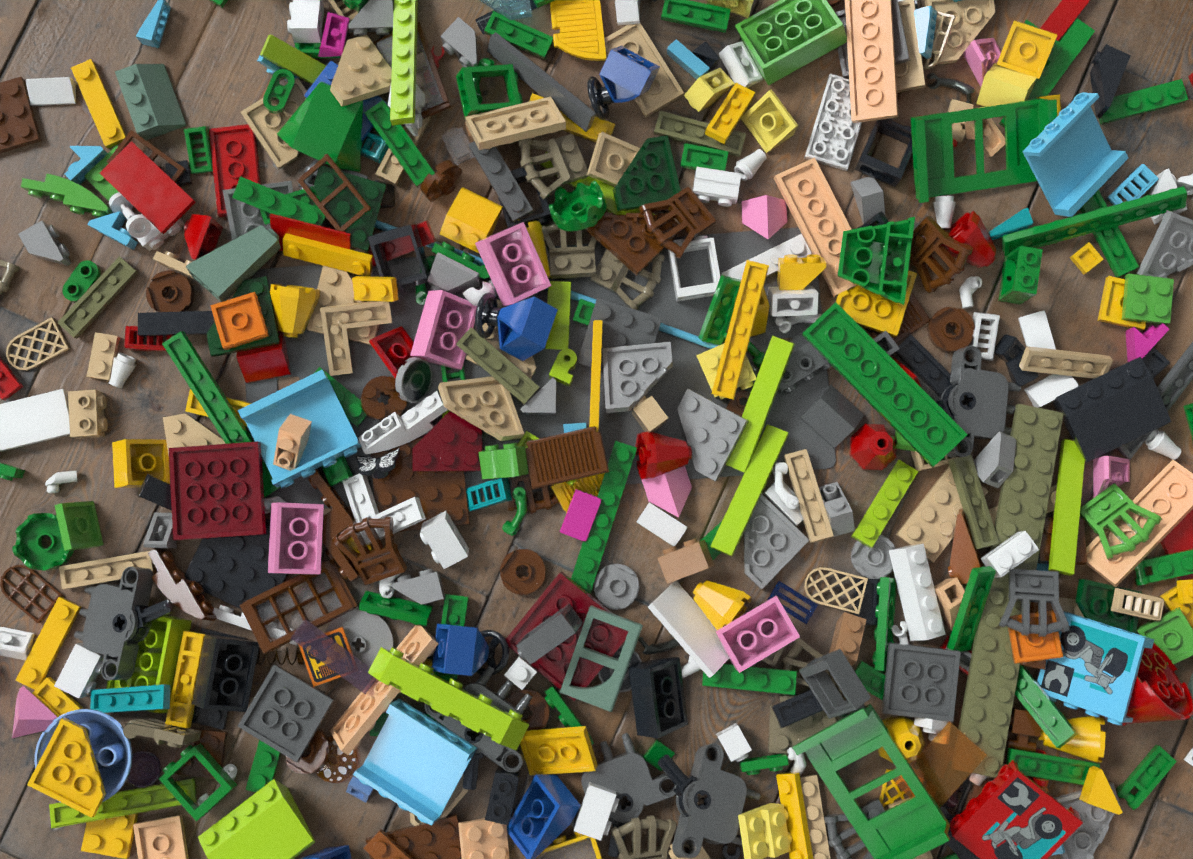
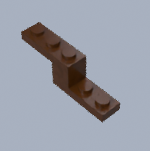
[308,467,360,581]

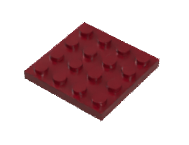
[169,442,266,540]
[506,571,628,701]

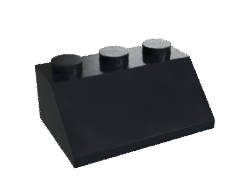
[192,634,259,712]
[628,657,688,738]

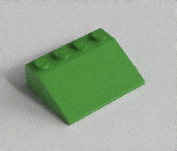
[735,0,847,86]

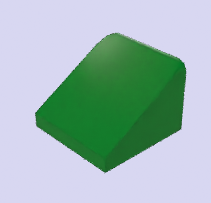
[643,739,675,771]

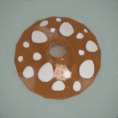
[316,736,358,783]

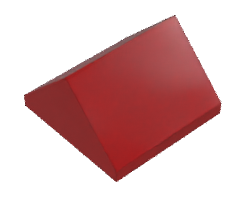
[369,326,414,379]
[236,331,291,383]

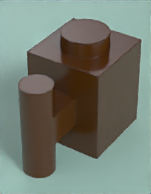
[1006,708,1041,752]

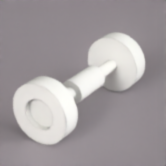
[109,193,151,238]

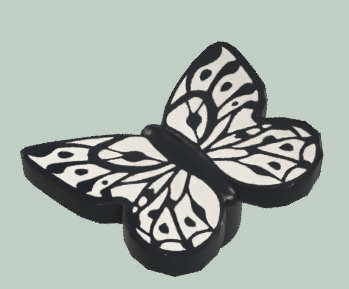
[356,448,401,479]

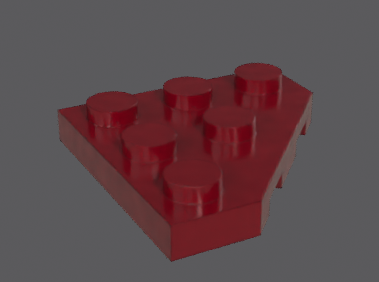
[412,411,482,472]

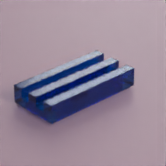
[767,581,818,625]

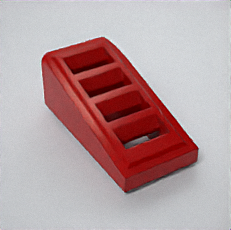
[124,326,173,352]

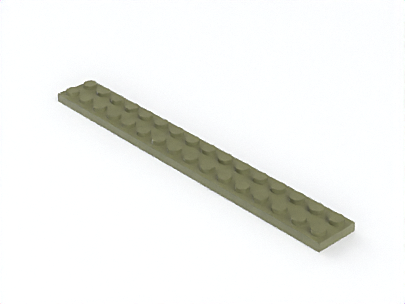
[951,404,1063,778]

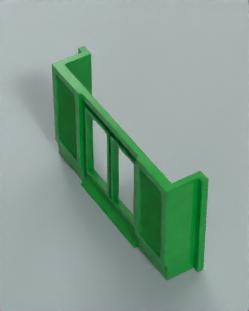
[911,98,1057,203]
[792,703,950,859]

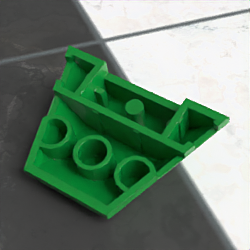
[277,81,364,172]
[838,217,915,306]

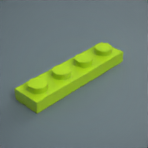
[851,459,918,549]

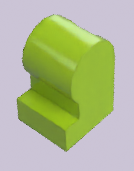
[549,349,577,387]

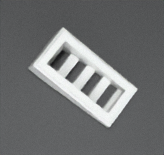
[970,312,1000,360]

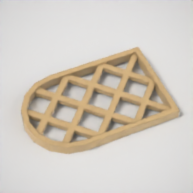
[6,317,70,371]
[804,567,868,614]

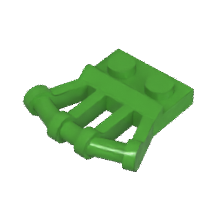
[1080,483,1162,560]

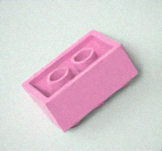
[475,222,551,306]
[410,290,477,370]
[268,502,324,574]
[715,596,800,673]

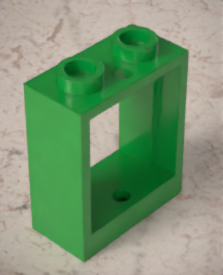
[456,64,523,118]
[998,246,1043,304]
[159,743,237,821]

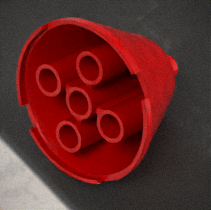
[1122,635,1193,726]

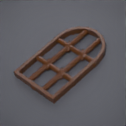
[0,565,63,623]

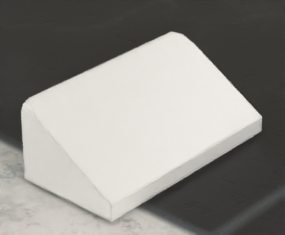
[719,41,763,88]
[26,77,76,106]
[1018,310,1056,350]
[1024,374,1079,408]
[763,481,803,526]
[637,503,688,546]
[0,627,35,660]

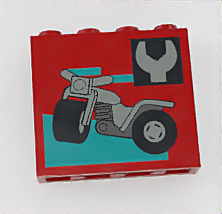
[950,760,1083,859]

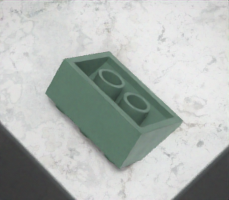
[115,64,187,141]

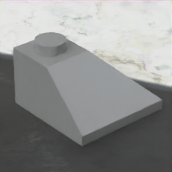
[428,252,482,294]

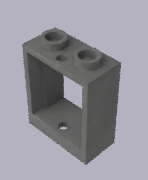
[516,604,583,665]
[799,649,871,719]

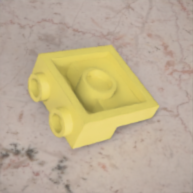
[696,343,756,399]
[738,803,792,859]

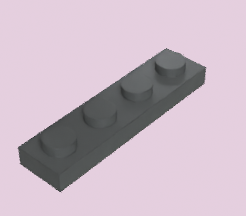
[468,141,533,223]

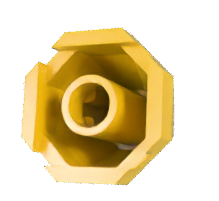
[270,284,320,338]
[693,580,752,630]
[877,715,925,764]

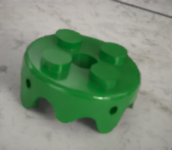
[549,181,607,232]
[12,513,74,571]

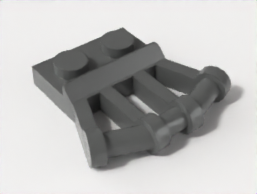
[998,569,1069,637]
[824,798,885,859]

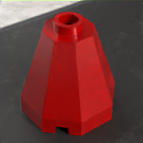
[943,211,997,268]
[849,424,897,470]
[635,432,692,480]

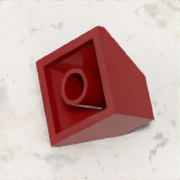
[184,214,223,261]

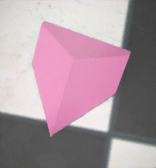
[963,38,1001,86]
[741,195,787,239]
[1093,456,1130,498]
[642,466,692,517]
[12,686,57,738]

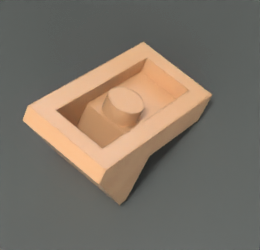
[965,118,1005,157]

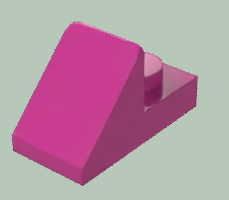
[1126,323,1169,362]

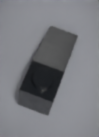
[1090,44,1131,119]

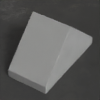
[850,177,885,224]
[520,378,557,415]
[143,512,177,548]

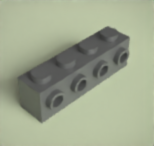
[777,343,832,394]

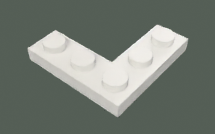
[343,473,426,545]

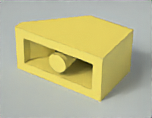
[684,68,735,112]

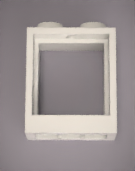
[668,236,720,302]

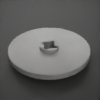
[326,609,393,679]

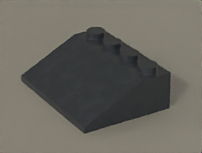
[1053,356,1172,463]

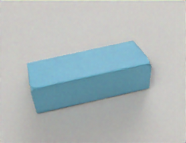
[667,39,710,80]

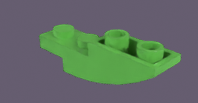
[21,174,113,218]

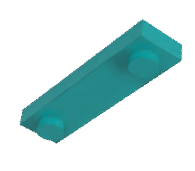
[90,685,170,713]

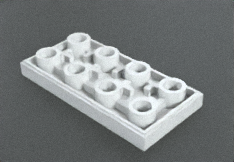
[804,74,862,171]
[0,389,70,452]
[648,581,729,678]

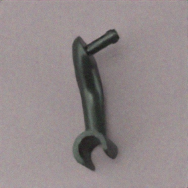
[927,73,975,104]
[638,637,680,655]

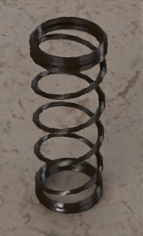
[256,647,305,665]

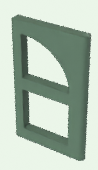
[560,606,643,712]

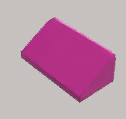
[318,12,350,57]
[560,489,601,542]

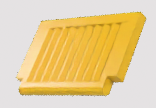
[551,473,605,512]

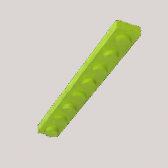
[390,0,418,126]

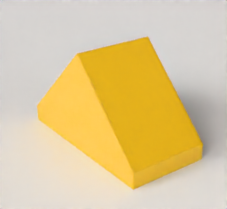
[1079,766,1123,815]

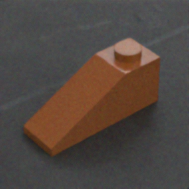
[948,508,984,585]

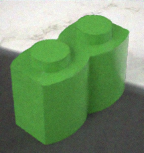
[478,443,529,479]

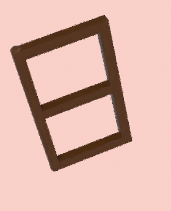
[107,130,186,183]
[297,154,371,232]

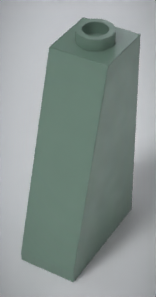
[186,225,281,302]

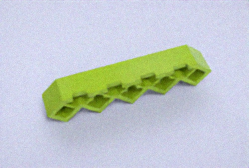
[368,647,529,750]

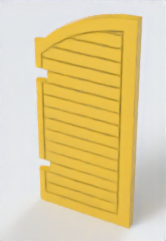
[550,0,607,61]

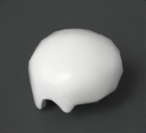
[463,280,498,306]

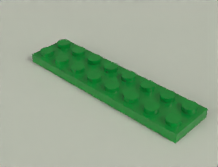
[802,302,968,468]

